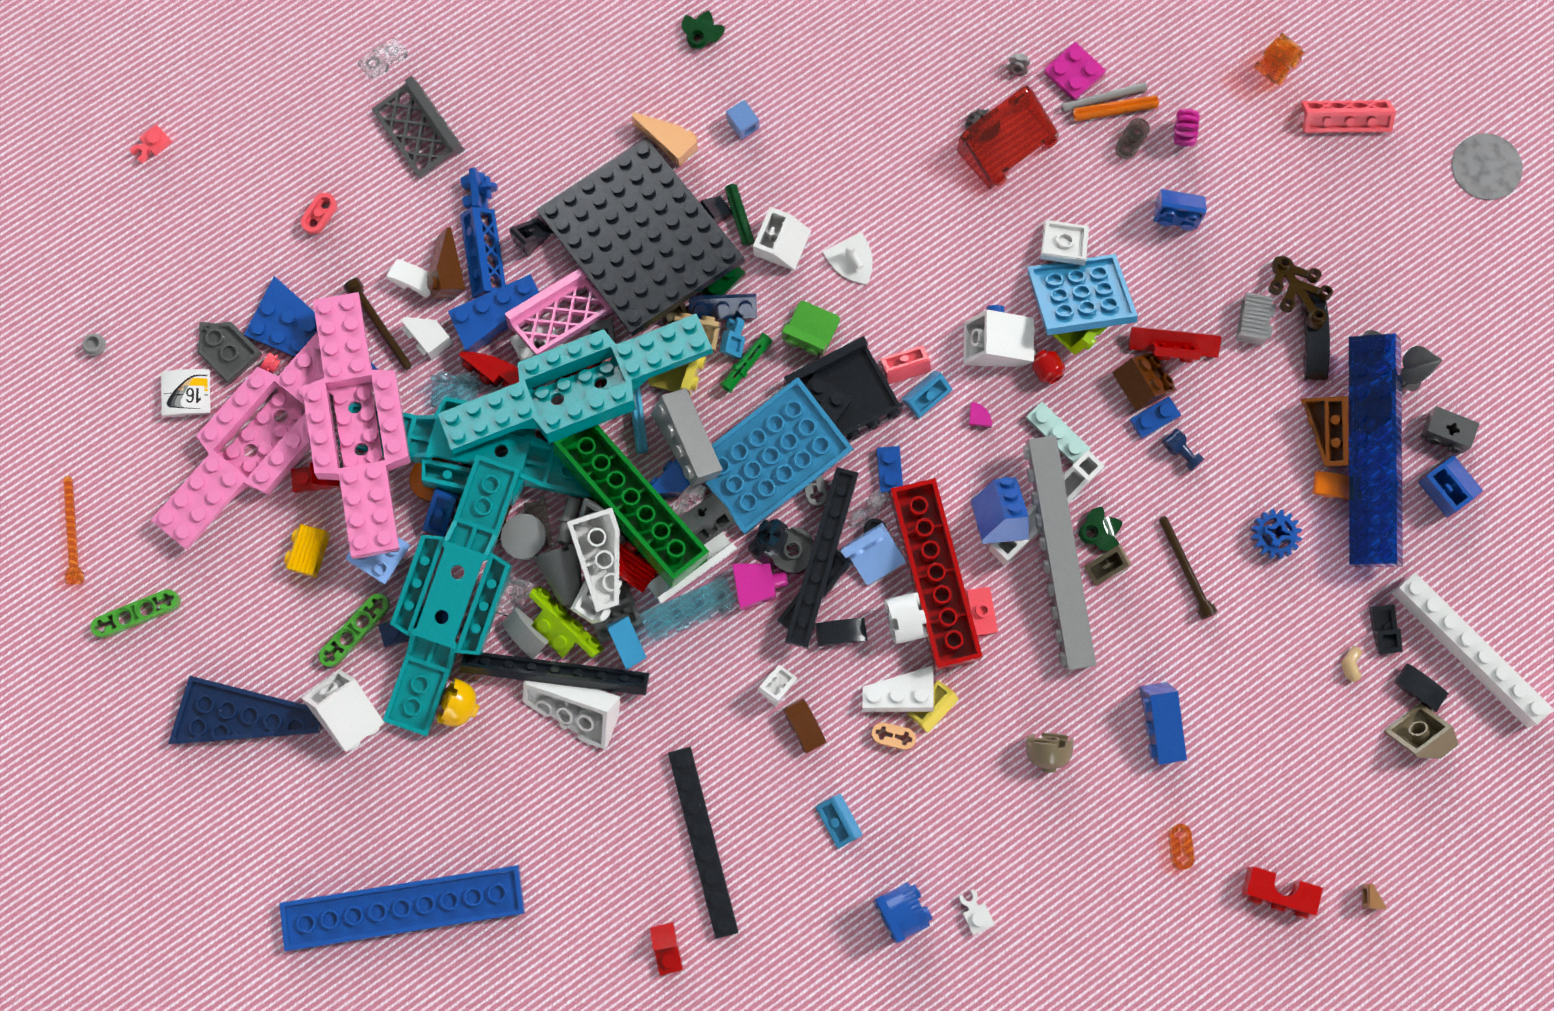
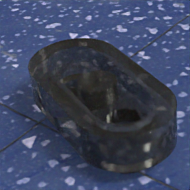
[1115,118,1150,159]

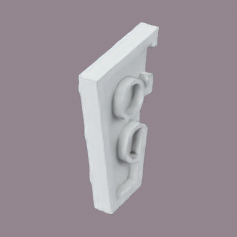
[862,665,934,712]

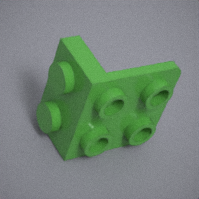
[782,301,840,357]

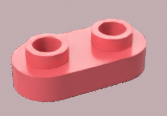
[301,193,337,235]

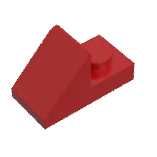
[291,462,340,493]
[650,922,683,976]

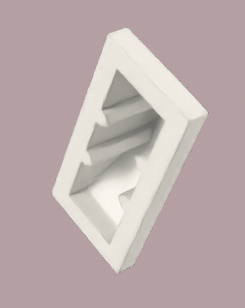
[758,665,798,708]

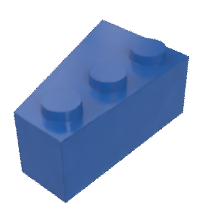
[1139,682,1187,765]

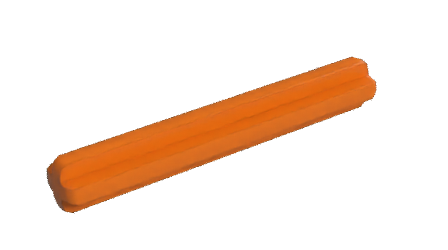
[1072,95,1159,121]

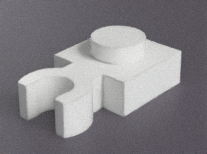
[959,889,995,935]

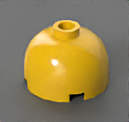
[436,678,479,727]

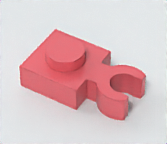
[130,124,173,164]

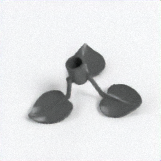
[1356,330,1442,433]

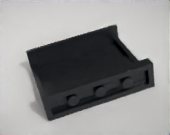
[784,336,903,442]

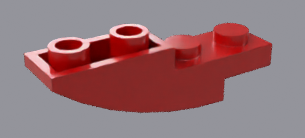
[459,351,519,388]

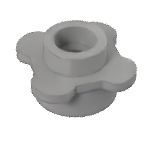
[1007,53,1030,75]

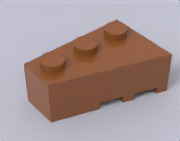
[1300,396,1354,468]

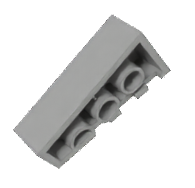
[651,388,722,486]

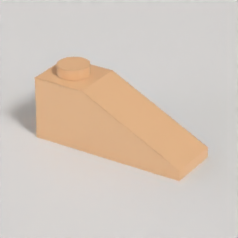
[631,112,698,167]

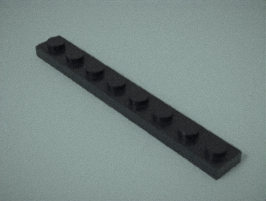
[785,467,859,649]
[460,653,650,695]
[668,746,739,939]

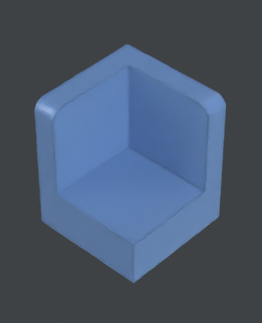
[726,100,759,140]

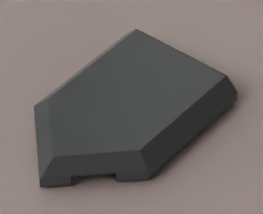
[198,322,262,384]

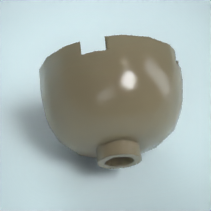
[1026,733,1074,773]

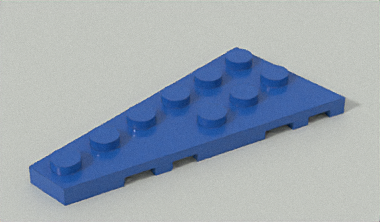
[244,276,377,370]

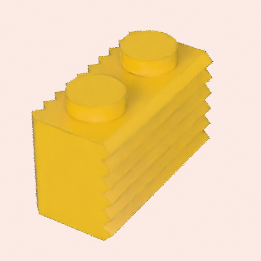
[284,524,330,578]

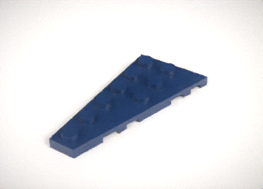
[168,676,322,745]

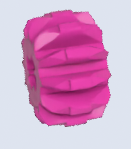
[1173,108,1200,147]

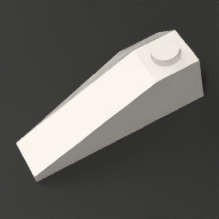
[567,508,619,612]
[523,681,620,749]

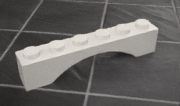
[988,450,1105,566]

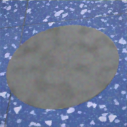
[1452,133,1523,200]

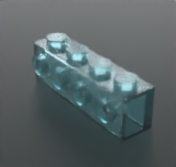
[639,577,736,642]

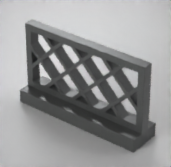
[372,75,465,179]

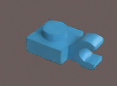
[719,317,746,359]

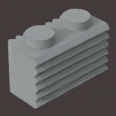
[1236,292,1276,345]

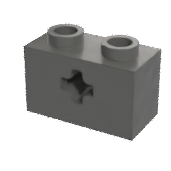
[1421,406,1480,453]
[680,494,735,545]

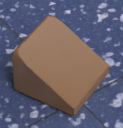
[1362,884,1387,910]

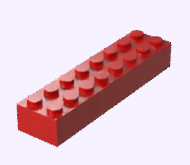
[889,478,983,672]

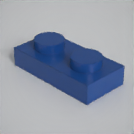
[1129,396,1181,440]
[876,446,903,494]
[422,487,458,537]

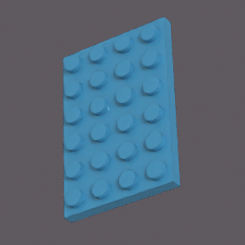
[705,377,854,535]

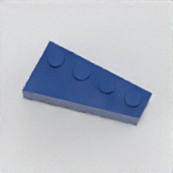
[448,274,539,352]

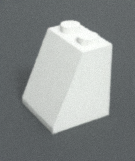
[963,310,1035,367]
[302,670,384,752]

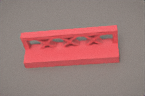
[1301,100,1396,133]

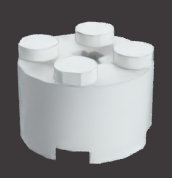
[884,592,927,644]

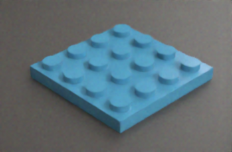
[1027,254,1138,336]

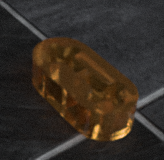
[1168,824,1195,870]

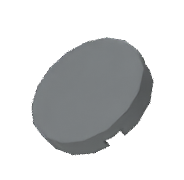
[501,514,548,560]

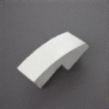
[385,259,430,298]

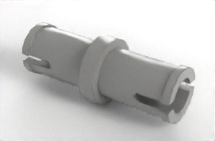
[556,497,581,546]

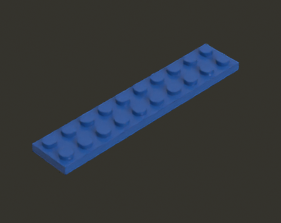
[279,865,525,951]

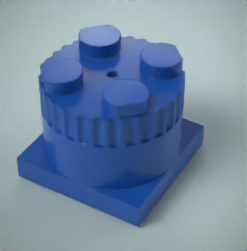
[873,882,933,943]

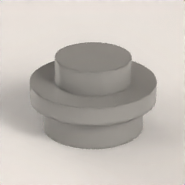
[83,334,106,356]

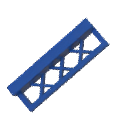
[460,207,506,299]

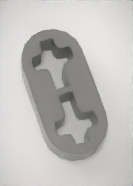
[804,475,827,508]

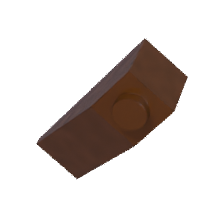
[427,227,465,298]

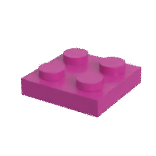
[1044,41,1106,101]

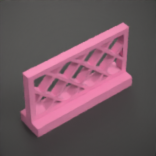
[505,268,612,355]

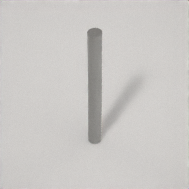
[1061,82,1147,112]

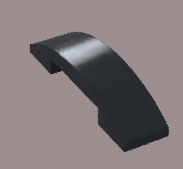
[1301,292,1330,380]

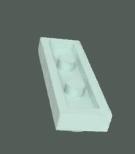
[1025,402,1091,465]

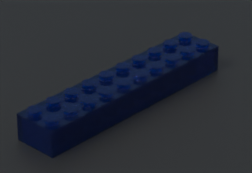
[1349,333,1403,568]

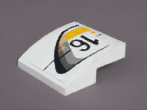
[161,369,210,417]

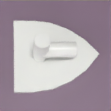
[823,231,873,285]

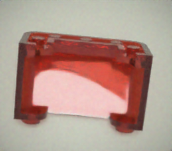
[957,85,1059,190]

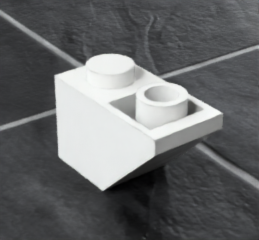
[401,317,453,360]

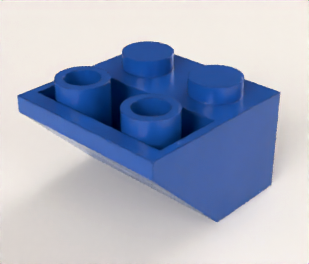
[1153,189,1207,230]
[1418,455,1483,518]

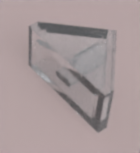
[497,576,534,616]

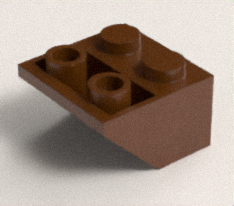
[1112,353,1177,411]

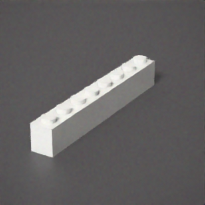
[1391,572,1553,728]

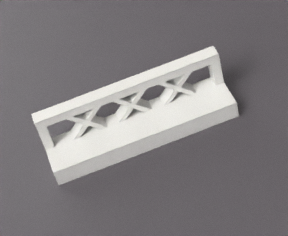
[647,532,736,603]

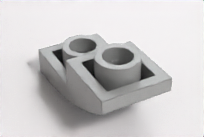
[502,607,548,660]

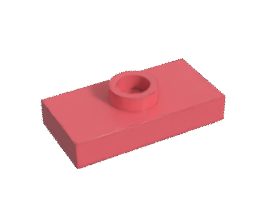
[966,587,998,636]

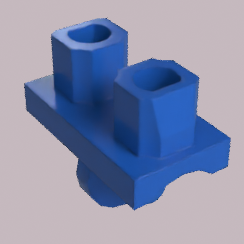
[461,167,498,209]

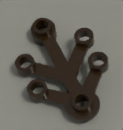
[1268,256,1333,329]

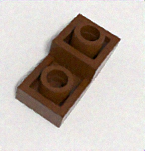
[783,698,827,753]

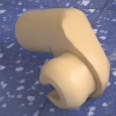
[1341,646,1363,682]

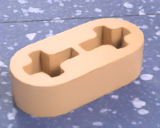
[871,723,916,750]

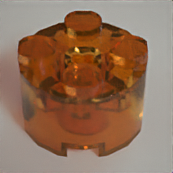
[1254,32,1305,86]

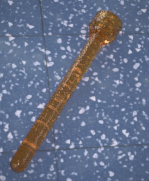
[63,476,85,584]

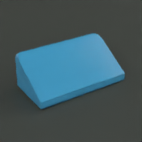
[901,371,953,418]
[607,616,647,670]
[815,794,863,849]

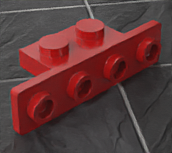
[1128,327,1222,363]

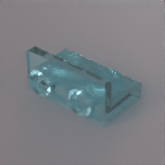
[431,372,479,407]

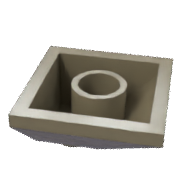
[1384,703,1459,759]

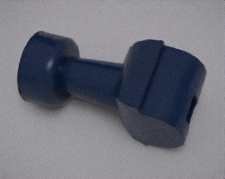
[1162,429,1204,471]

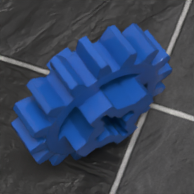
[1250,509,1302,560]

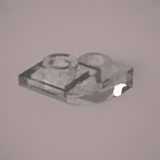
[358,37,408,79]
[672,482,707,518]
[848,491,889,530]

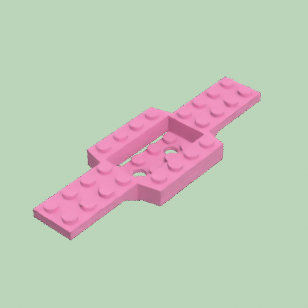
[302,292,411,559]
[151,331,370,550]

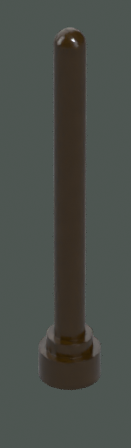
[343,278,412,370]
[1159,516,1218,620]

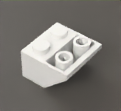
[753,207,811,271]

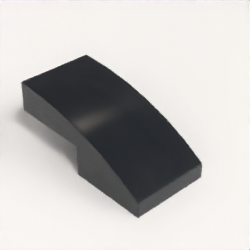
[1369,604,1403,654]
[815,618,867,647]
[1394,663,1449,712]

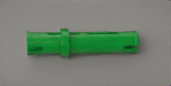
[720,333,773,393]

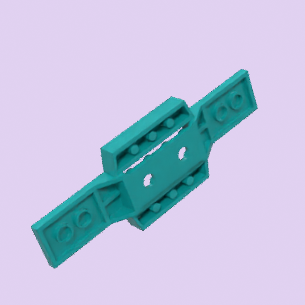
[438,314,713,455]
[338,396,595,506]
[383,454,522,736]

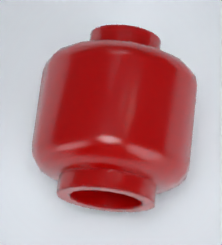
[1032,350,1065,385]

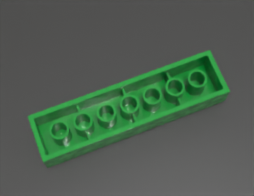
[554,425,709,589]

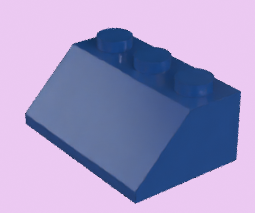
[971,477,1029,544]

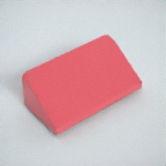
[880,345,931,384]

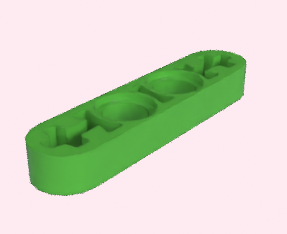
[90,589,181,638]
[319,593,390,668]

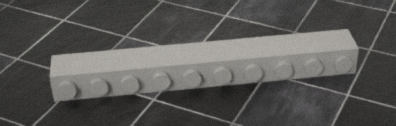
[1023,435,1097,671]

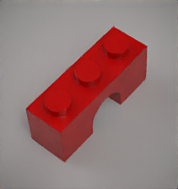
[1241,866,1323,919]

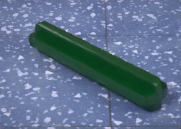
[725,184,755,247]

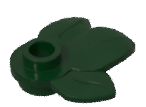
[681,10,725,50]
[1079,507,1123,551]

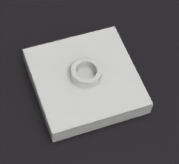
[1040,220,1089,266]

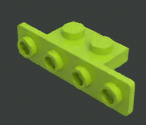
[527,586,604,658]

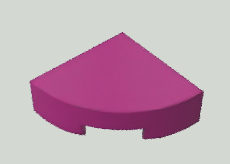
[969,402,992,428]

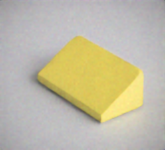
[907,680,959,733]

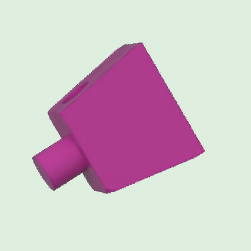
[732,563,788,611]

